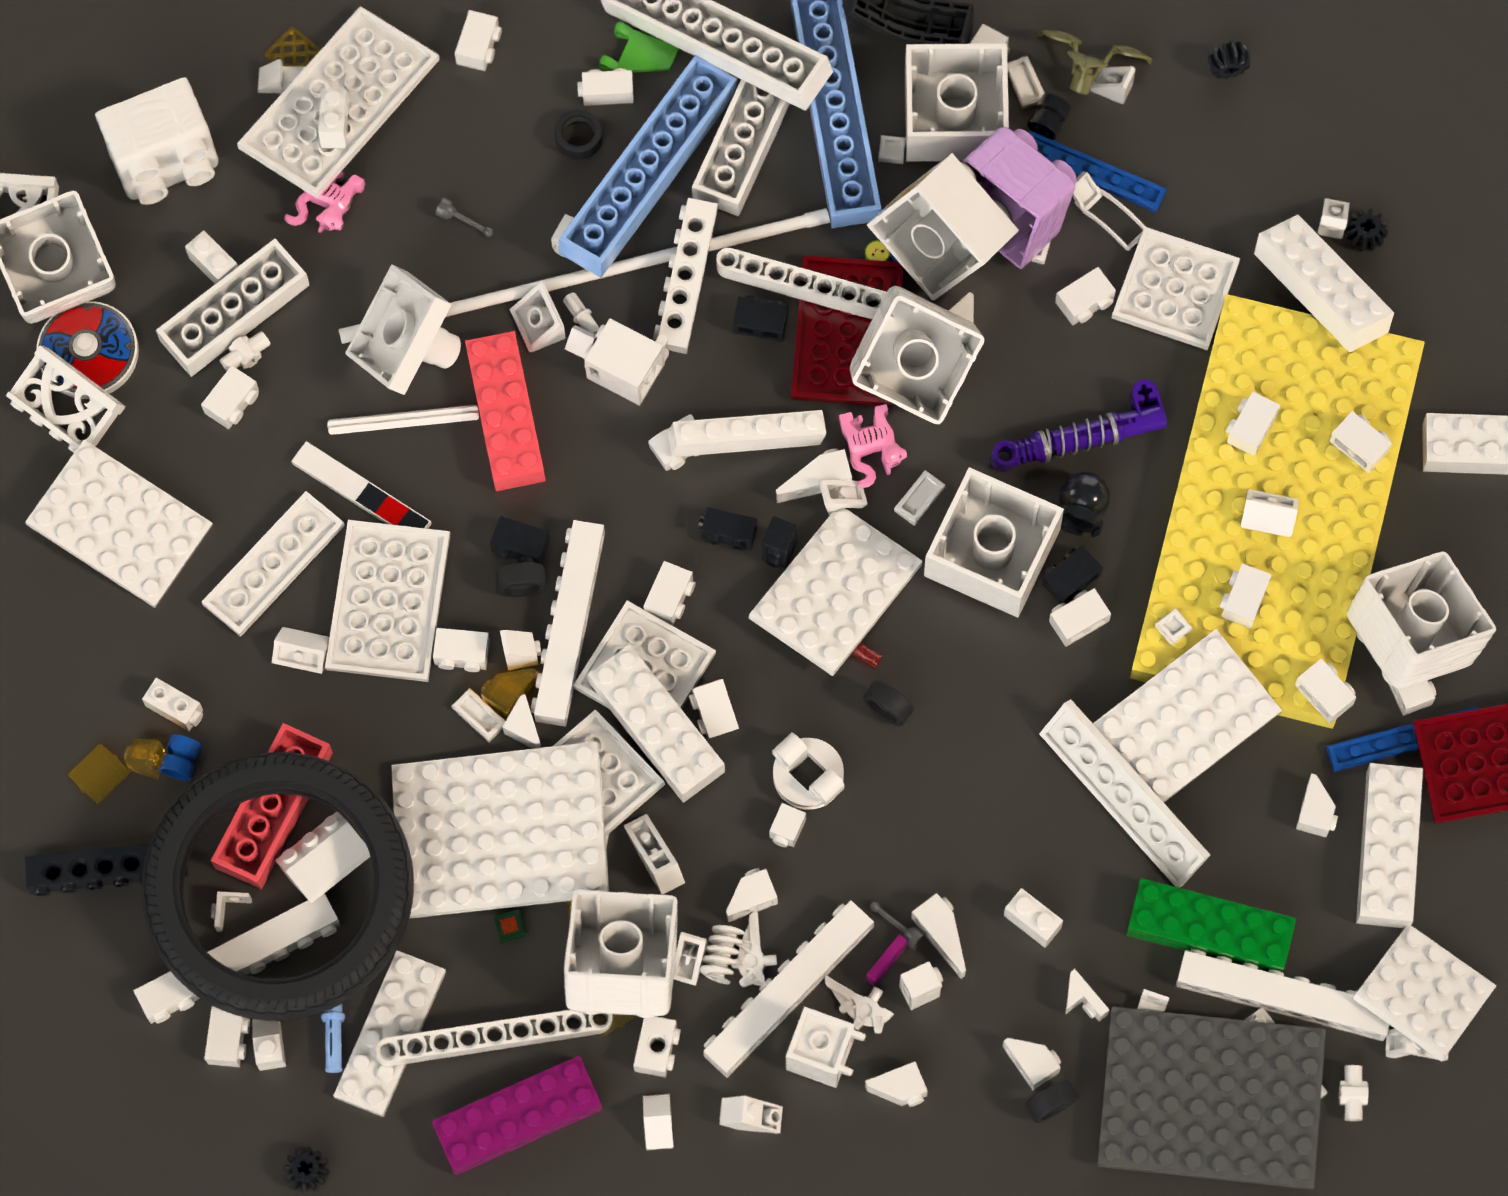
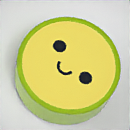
[865,240,890,261]

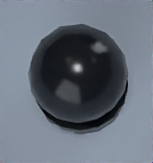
[1059,472,1110,537]

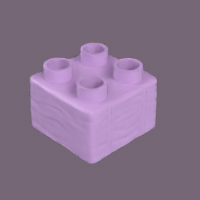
[963,126,1076,269]

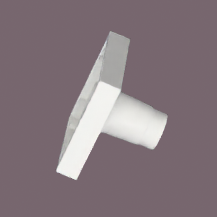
[345,264,461,395]

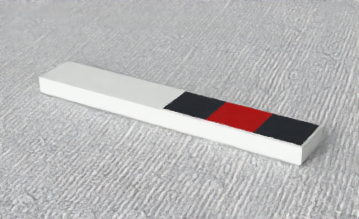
[291,441,432,529]

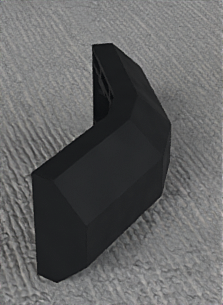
[842,0,974,44]

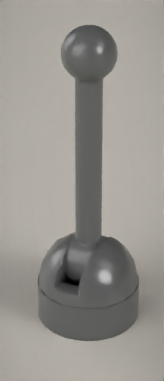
[435,197,493,237]
[870,902,926,950]

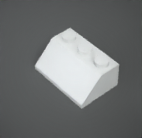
[275,812,370,903]

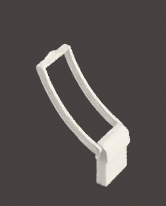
[1072,171,1145,251]

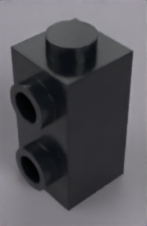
[698,507,758,551]

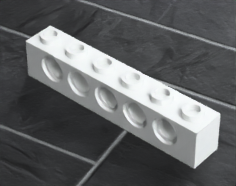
[653,198,718,354]

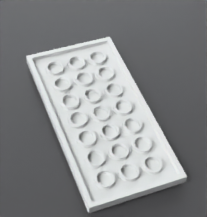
[237,6,439,198]

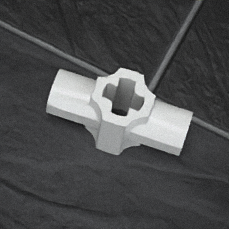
[220,331,271,371]
[1339,1065,1368,1121]

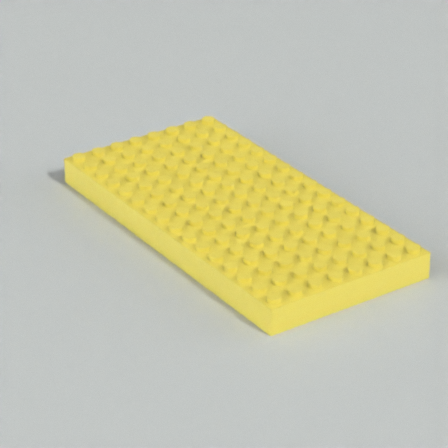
[1130,294,1425,729]

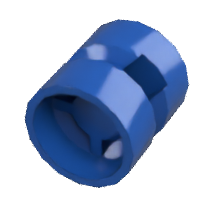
[159,734,203,781]

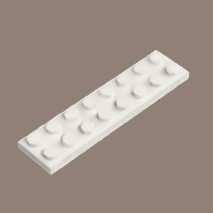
[1039,699,1210,888]

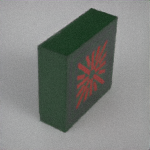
[493,909,526,943]

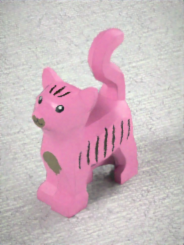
[284,172,365,233]
[839,404,907,488]

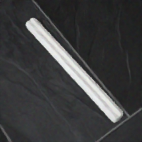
[328,405,479,435]

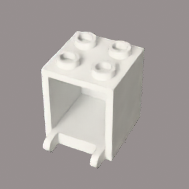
[583,319,669,406]
[786,1007,866,1088]

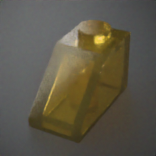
[481,668,538,718]
[124,739,166,779]

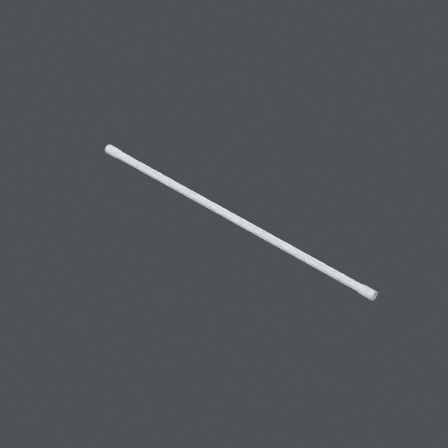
[339,208,830,344]

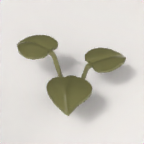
[1038,30,1152,95]

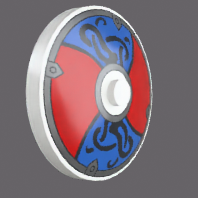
[36,301,139,399]

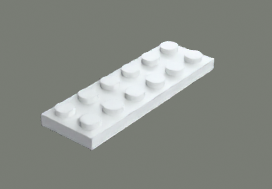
[202,491,345,637]
[333,950,446,1117]

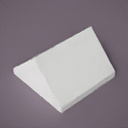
[510,282,565,352]

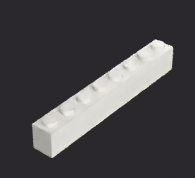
[531,520,605,727]
[133,893,341,1024]
[703,901,874,1078]
[1176,949,1389,1041]

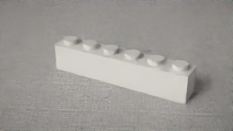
[668,410,826,457]

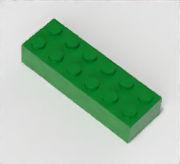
[1126,878,1296,972]

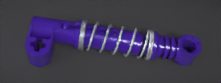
[991,379,1167,472]

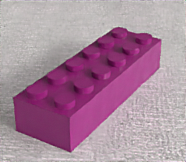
[432,1055,602,1176]

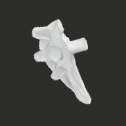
[731,910,777,988]
[825,975,894,1034]

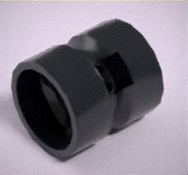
[1027,93,1071,140]

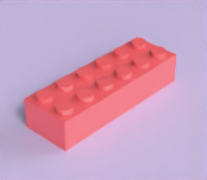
[465,331,546,491]
[211,723,333,890]

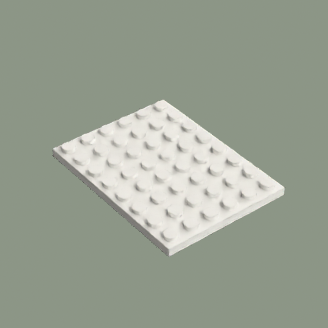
[391,741,609,919]

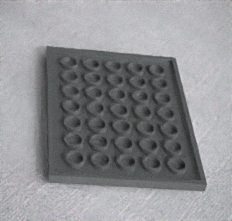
[1097,1007,1326,1190]

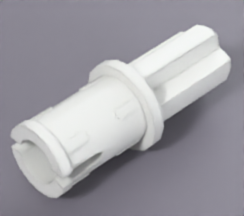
[563,292,599,334]

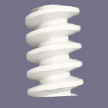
[699,925,745,984]

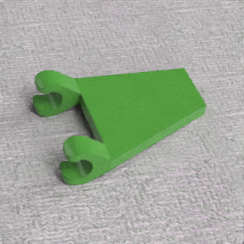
[599,22,679,72]

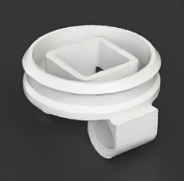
[772,733,845,810]

